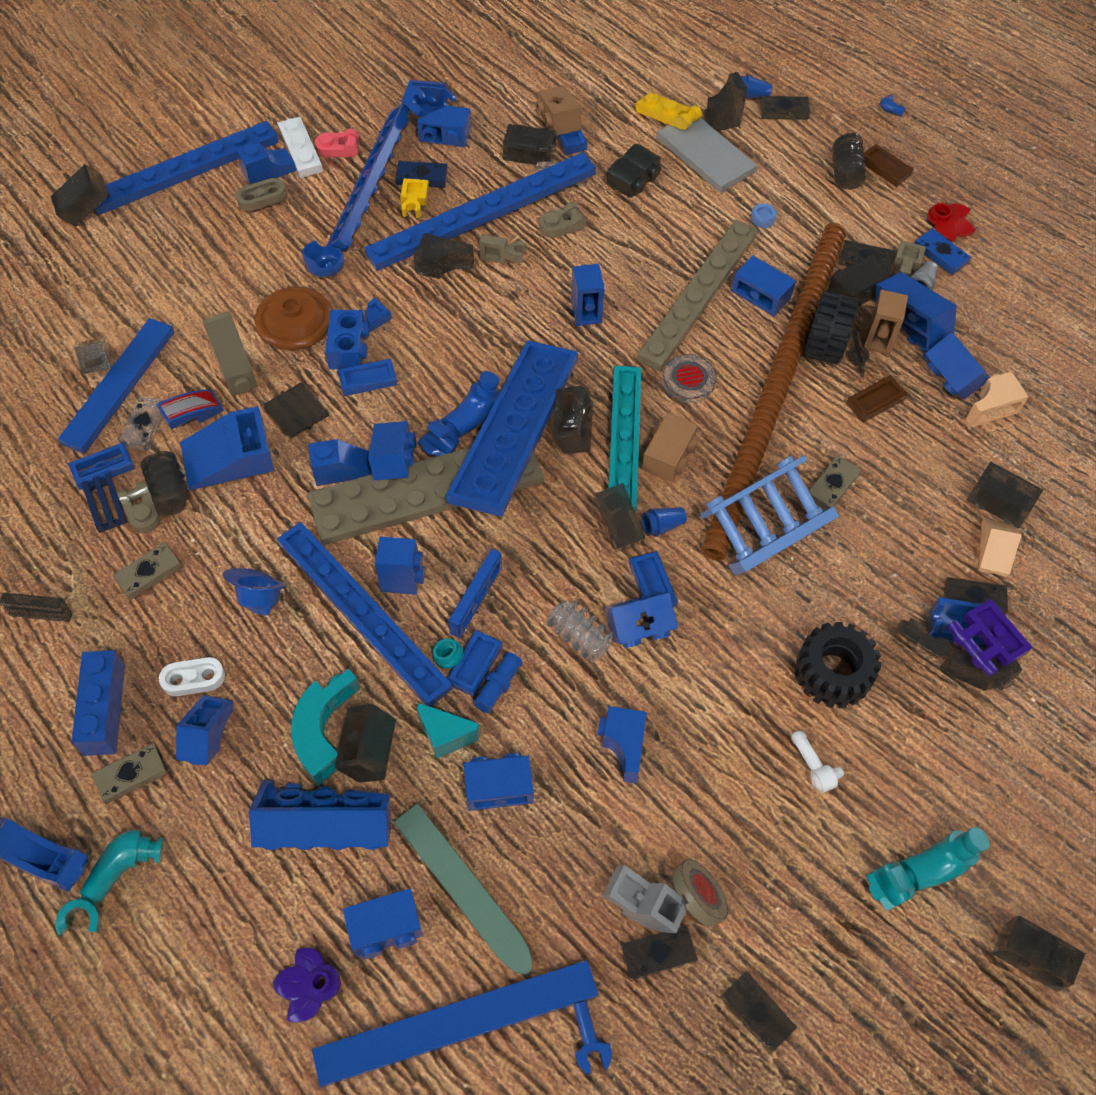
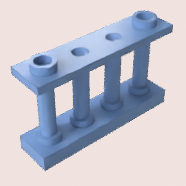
[700,455,839,576]

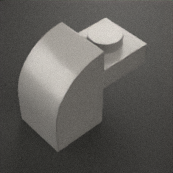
[602,865,688,933]

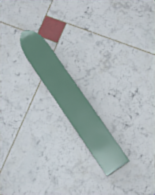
[394,803,532,975]

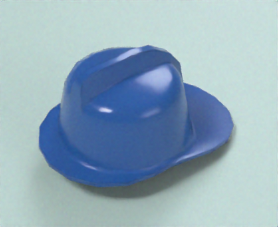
[223,568,286,616]

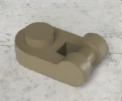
[539,202,587,238]
[117,481,161,533]

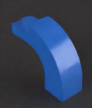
[0,818,89,892]

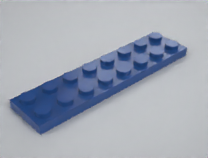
[446,340,578,517]

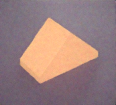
[978,519,1022,577]

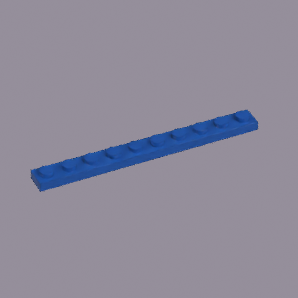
[364,152,596,271]

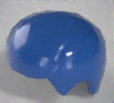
[302,241,345,277]

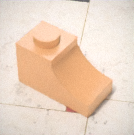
[966,371,1029,428]

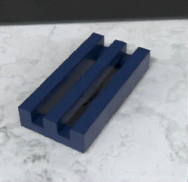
[81,473,128,533]

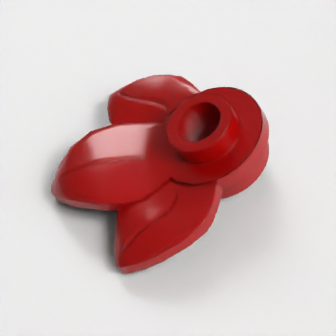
[927,203,976,241]

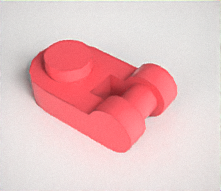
[315,128,359,157]

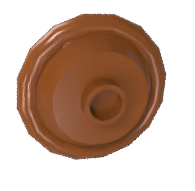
[254,286,332,350]

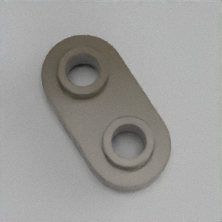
[236,178,287,211]

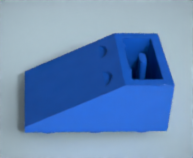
[180,406,275,490]

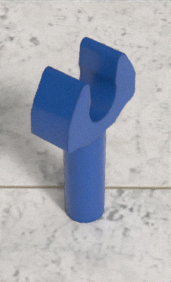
[573,1001,612,1075]

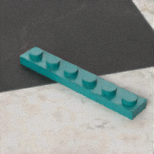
[607,366,641,513]

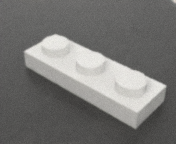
[277,117,323,178]

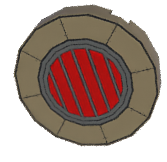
[673,859,728,926]

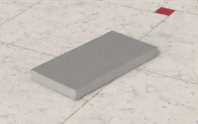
[657,118,758,193]

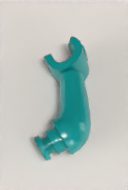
[866,827,989,910]
[55,830,163,936]

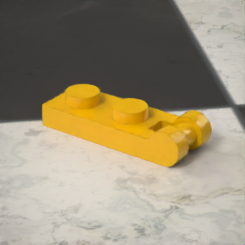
[635,92,702,130]

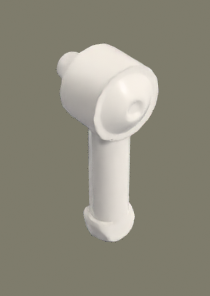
[791,731,844,794]

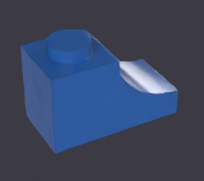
[236,141,296,185]
[176,695,233,765]
[598,706,647,784]

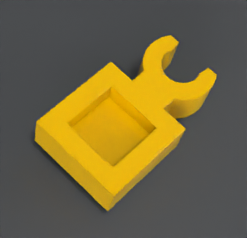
[400,178,429,218]

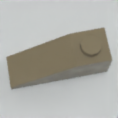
[202,311,258,396]

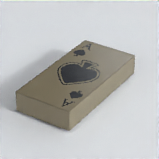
[809,455,861,510]
[113,542,183,601]
[91,743,168,804]

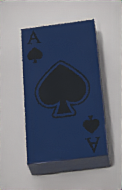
[396,161,448,188]

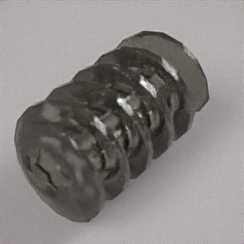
[832,133,866,190]
[140,451,190,516]

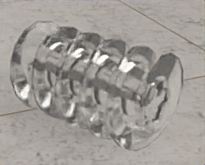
[546,600,615,664]

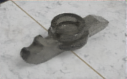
[849,330,869,377]

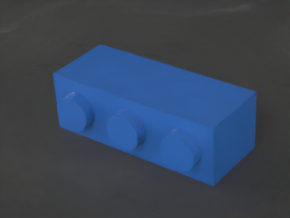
[71,650,125,756]

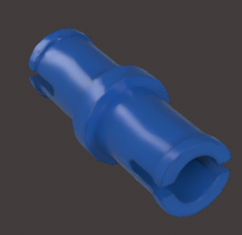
[473,652,523,713]

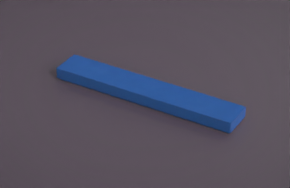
[58,318,174,454]

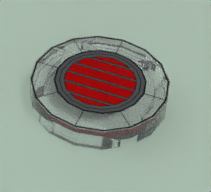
[662,355,717,403]

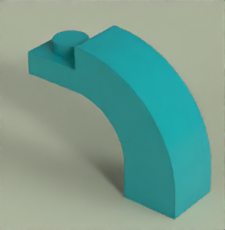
[291,669,360,787]

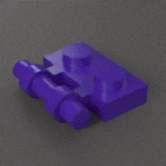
[947,599,1033,678]

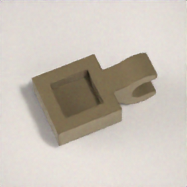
[480,234,526,264]
[893,240,926,276]

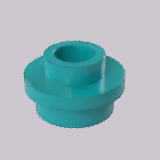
[433,638,464,669]

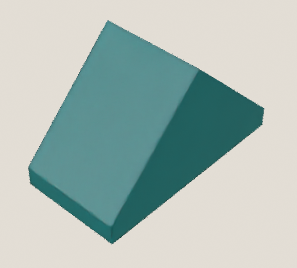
[417,703,480,759]

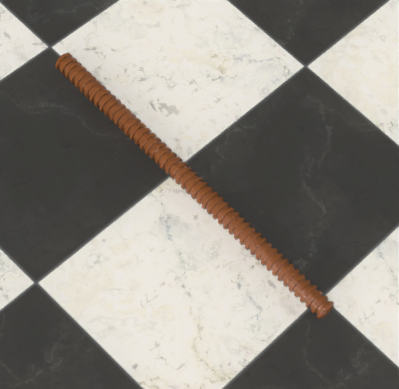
[701,223,847,561]

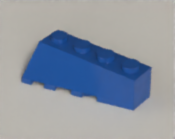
[249,780,391,850]

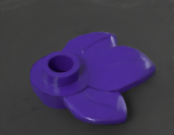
[272,948,341,1023]

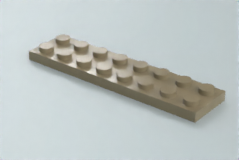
[307,447,544,546]

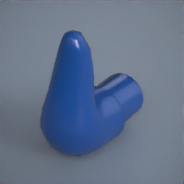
[880,94,905,117]

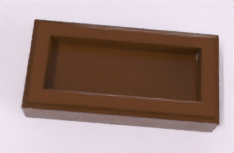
[859,144,914,187]
[846,375,908,423]

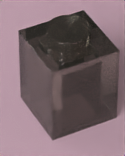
[74,337,114,375]

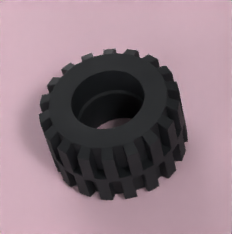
[804,290,859,365]
[795,622,881,708]

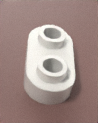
[159,657,225,696]

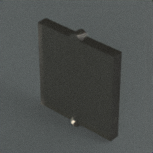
[263,382,329,439]

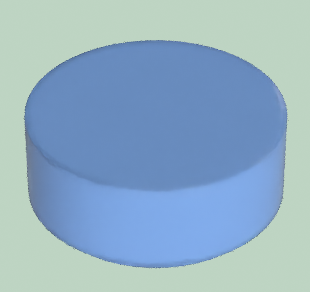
[751,203,777,228]

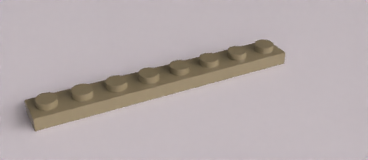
[637,219,758,372]

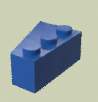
[875,272,957,362]

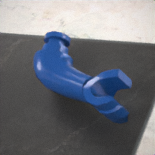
[418,371,500,456]

